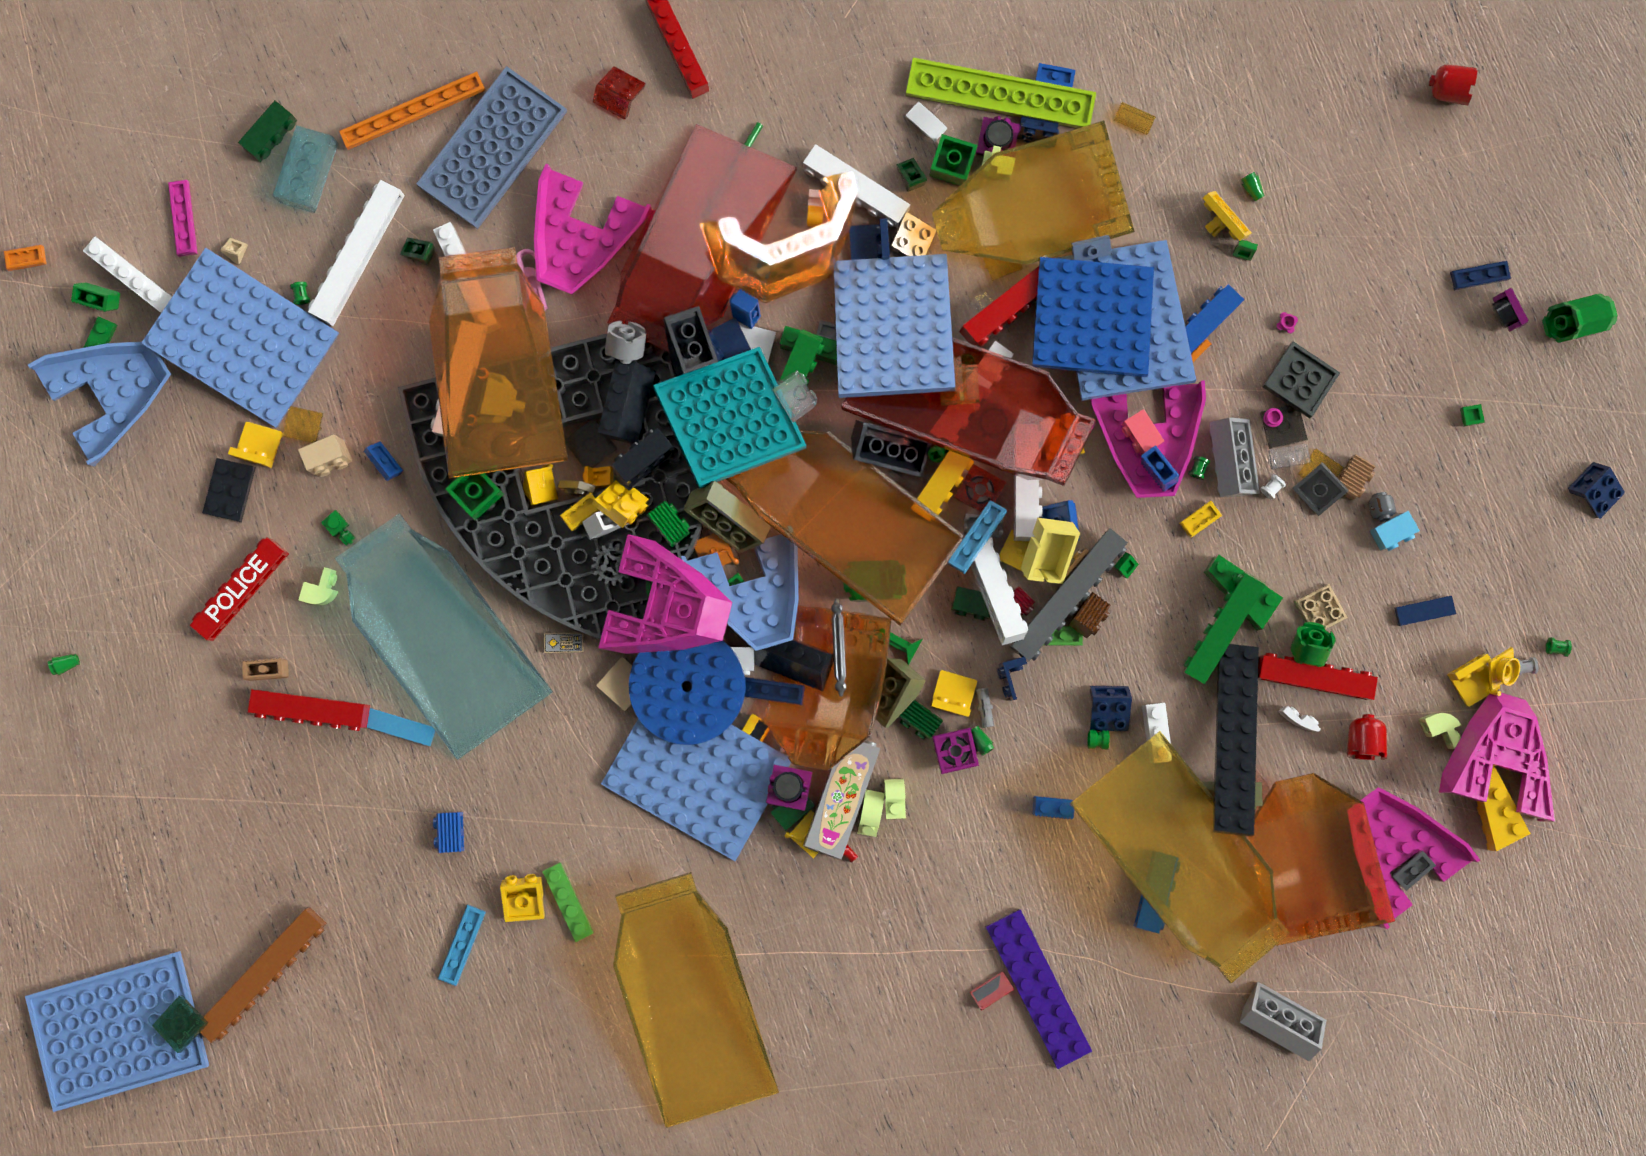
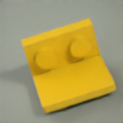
[228,422,283,468]
[1447,654,1500,707]
[930,670,977,717]

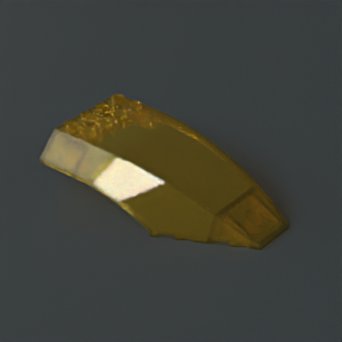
[932,120,1135,265]

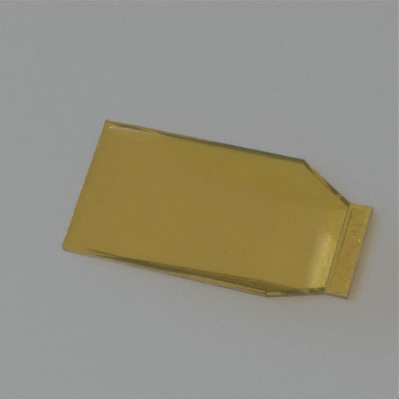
[1070,731,1290,983]
[613,872,779,1128]

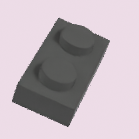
[1392,850,1436,891]

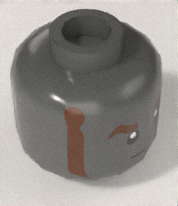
[1368,492,1396,522]

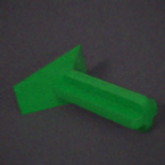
[877,628,923,665]

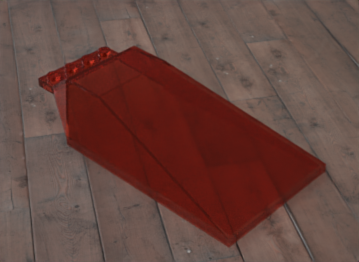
[607,124,797,352]
[841,337,1096,486]

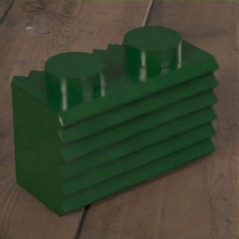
[898,700,943,740]

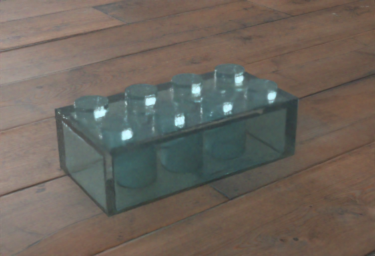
[273,125,338,213]

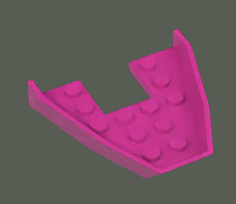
[534,164,653,294]
[1090,380,1206,498]
[599,534,733,654]
[1439,693,1555,822]
[1347,787,1480,929]

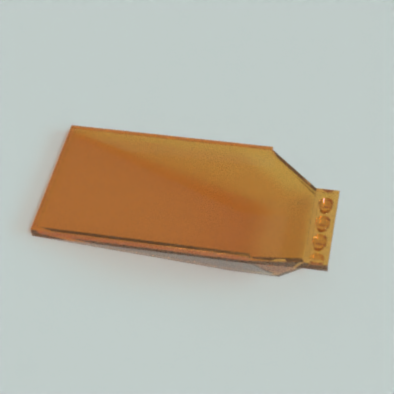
[429,247,568,478]
[726,430,965,626]

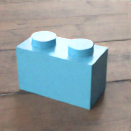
[1369,511,1420,551]

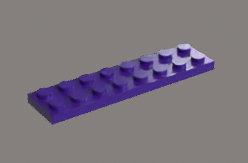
[985,909,1092,1069]

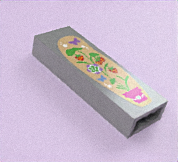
[803,734,880,860]

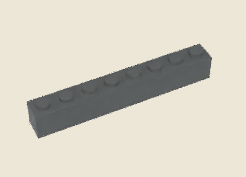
[1010,528,1128,662]

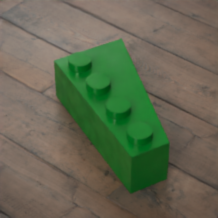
[1204,554,1283,631]

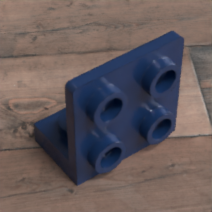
[1017,116,1059,147]
[849,218,890,260]
[708,318,751,362]
[1568,462,1625,519]
[997,657,1027,701]
[1090,686,1132,731]

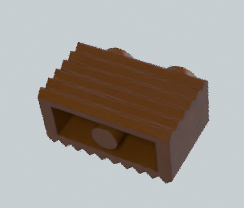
[1068,592,1111,638]

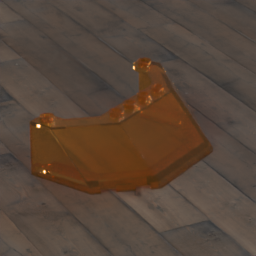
[700,171,858,303]

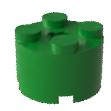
[1290,622,1336,667]

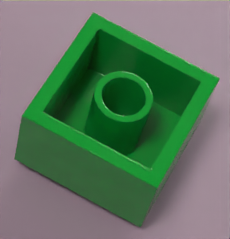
[929,134,978,187]
[446,463,504,520]

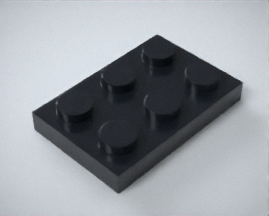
[202,458,256,523]

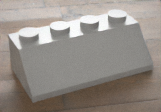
[1210,418,1260,498]
[1240,982,1327,1061]

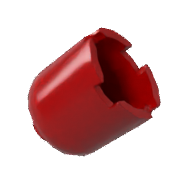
[1429,65,1478,106]
[1347,714,1387,760]

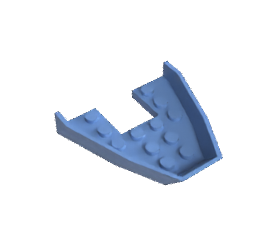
[28,342,171,467]
[681,526,799,651]

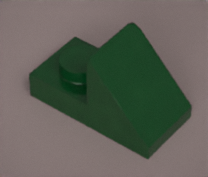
[896,158,927,192]
[400,237,435,266]

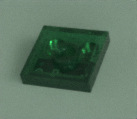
[152,995,208,1053]

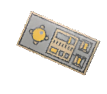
[544,633,584,653]

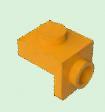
[583,466,614,489]

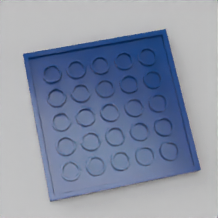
[1032,257,1154,377]

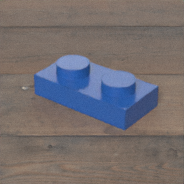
[1035,63,1076,87]
[363,441,403,481]

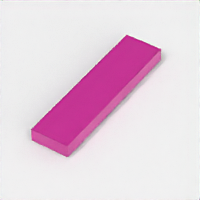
[168,180,198,257]

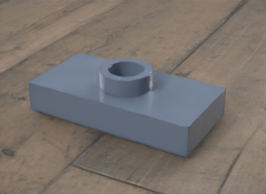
[1071,235,1112,261]

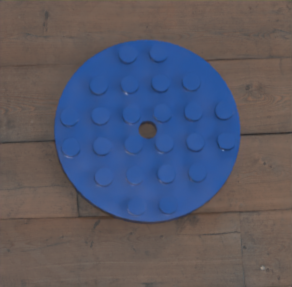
[629,641,746,745]

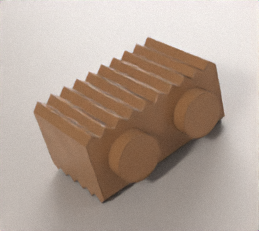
[1338,454,1375,500]
[242,658,289,681]

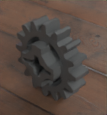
[591,543,630,586]

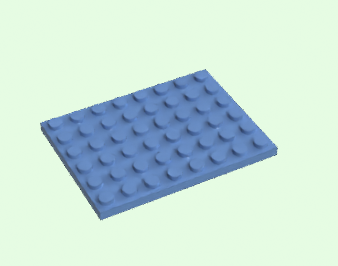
[1057,240,1196,401]
[141,248,340,428]
[834,254,955,398]
[601,719,793,861]
[25,951,209,1112]

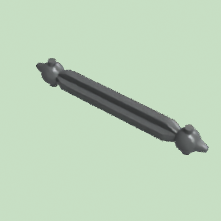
[831,598,846,696]

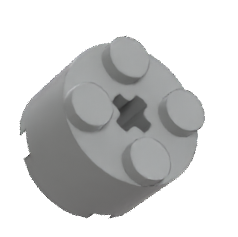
[605,321,646,364]

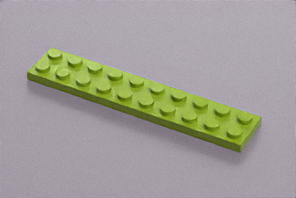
[906,57,1096,130]

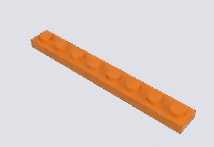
[339,72,486,150]

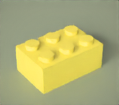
[1021,518,1080,584]

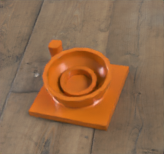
[695,533,739,566]

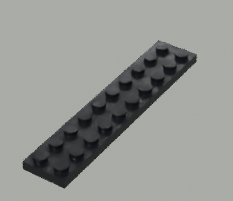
[1213,644,1259,837]

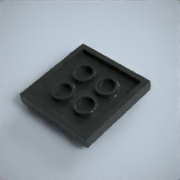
[1262,341,1340,419]

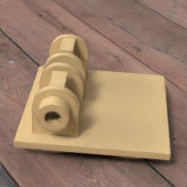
[891,212,936,256]

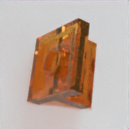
[940,357,980,406]

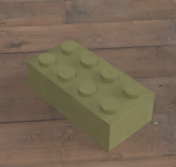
[683,481,771,553]

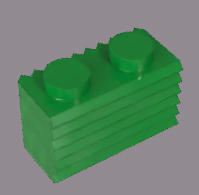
[71,282,120,312]
[647,501,690,547]

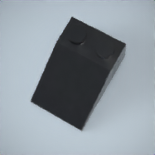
[663,306,718,376]

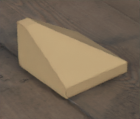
[221,238,248,265]

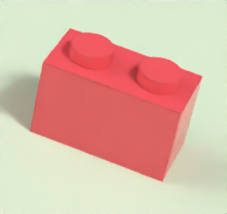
[1121,409,1164,456]

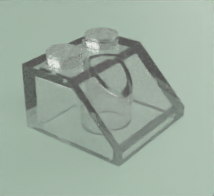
[772,370,817,422]

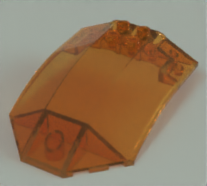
[762,605,892,770]
[1248,773,1395,946]

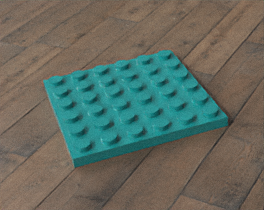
[653,347,807,489]

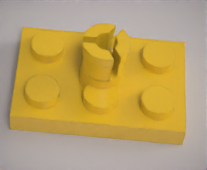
[1202,191,1252,241]

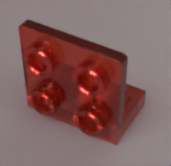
[593,66,646,120]

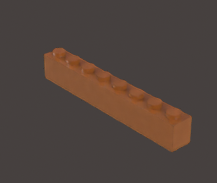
[198,907,327,1043]

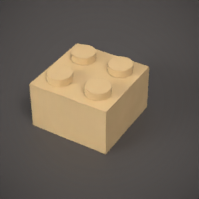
[298,434,353,477]

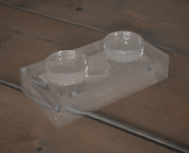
[1268,444,1311,469]

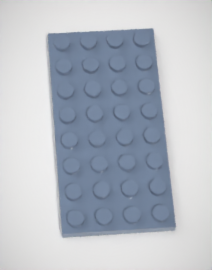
[416,66,567,229]

